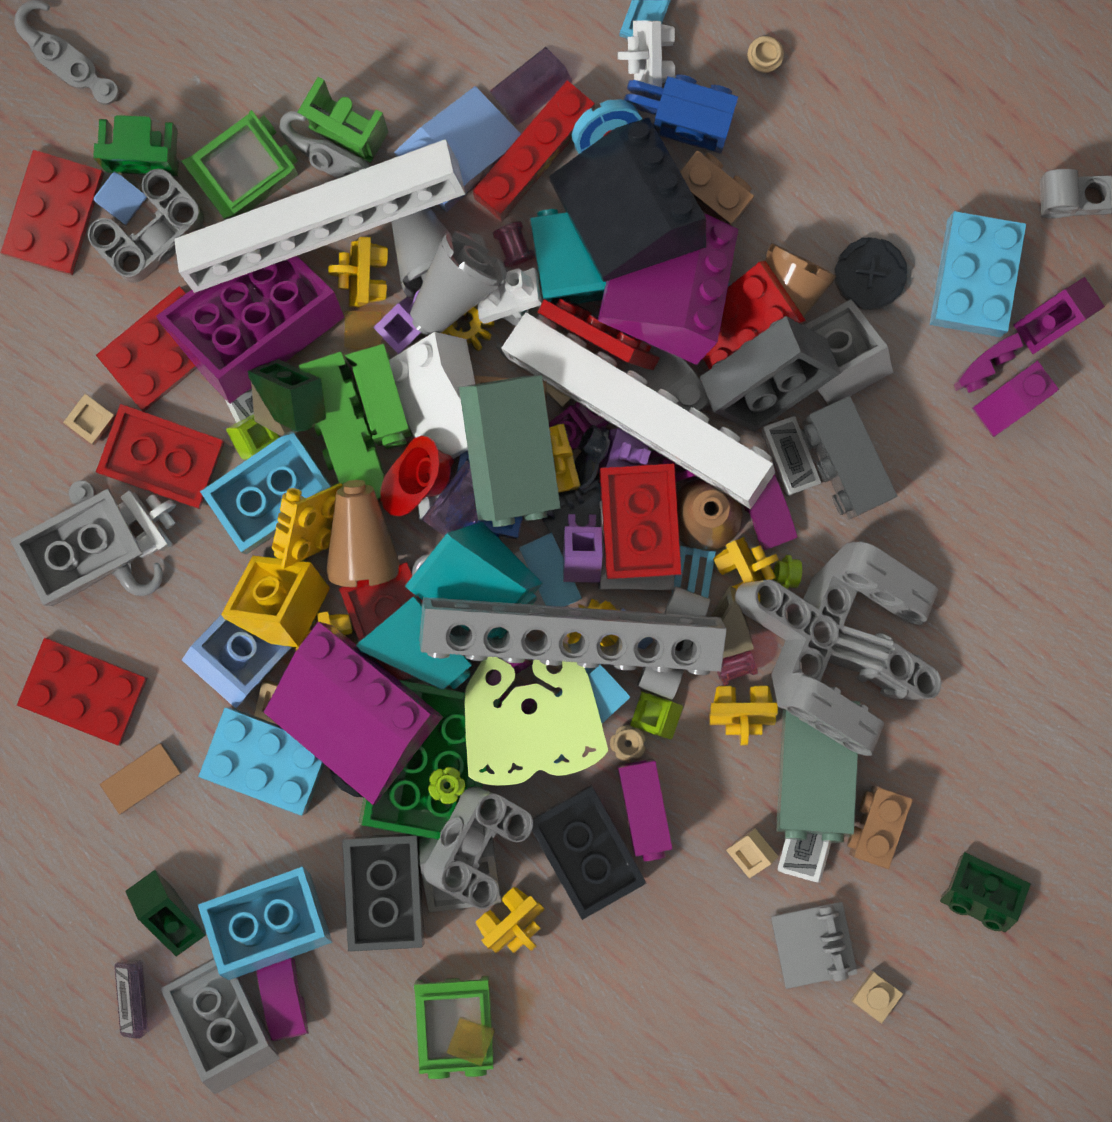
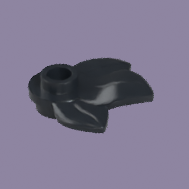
[574,425,611,490]

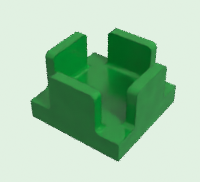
[93,115,179,176]

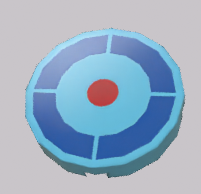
[572,99,642,154]

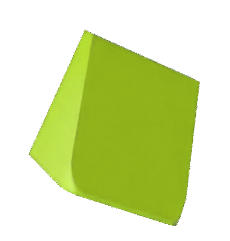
[226,414,280,460]
[630,691,683,740]

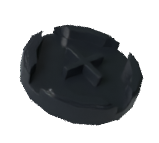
[834,237,907,310]

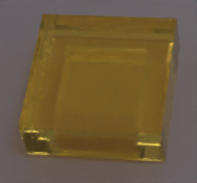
[344,311,382,349]
[447,1016,495,1066]

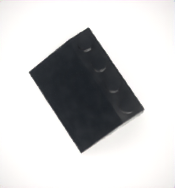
[549,117,706,282]

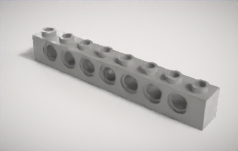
[419,597,726,675]

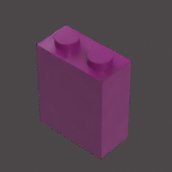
[617,759,672,861]

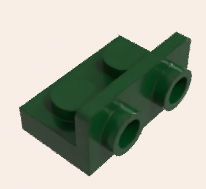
[940,852,1031,932]

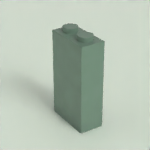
[459,375,560,527]
[776,701,860,843]

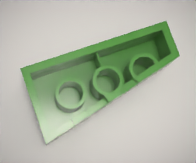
[299,352,385,502]

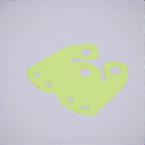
[465,657,608,786]

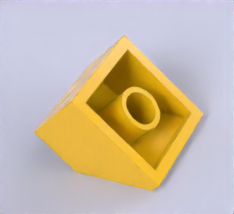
[221,555,330,648]

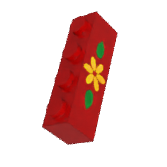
[473,80,595,222]

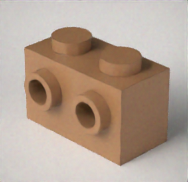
[680,150,754,226]
[847,786,913,870]

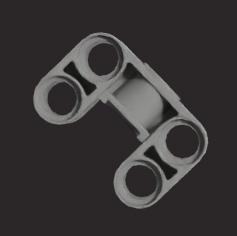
[87,169,204,283]
[1040,169,1112,218]
[637,586,711,700]
[424,786,533,909]

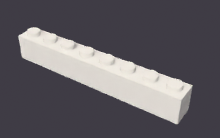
[174,139,465,293]
[501,312,775,509]

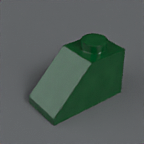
[248,359,326,432]
[125,870,206,957]

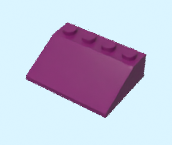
[598,214,739,365]
[156,256,344,404]
[264,622,443,805]

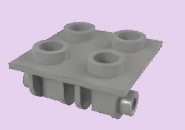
[771,902,858,989]

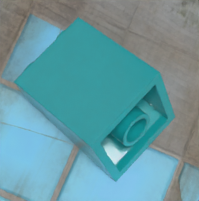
[530,209,606,304]
[405,522,543,638]
[356,595,472,690]

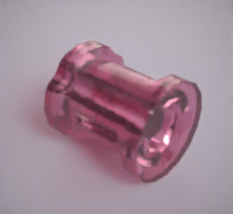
[493,221,535,268]
[717,651,758,686]

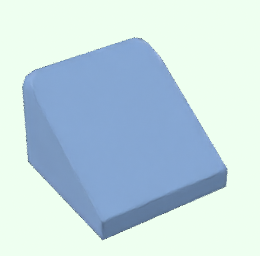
[93,171,147,225]

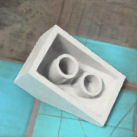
[389,332,475,459]

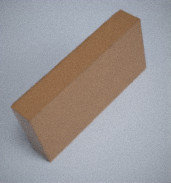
[99,743,182,815]

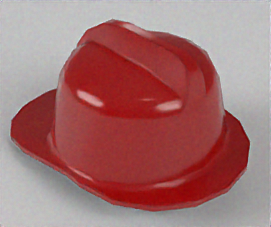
[381,436,454,517]

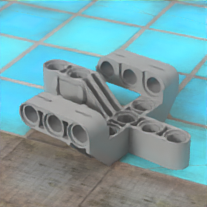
[735,542,942,756]

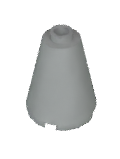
[391,207,452,298]
[410,231,506,335]

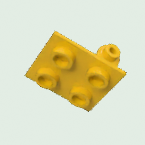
[272,483,343,569]

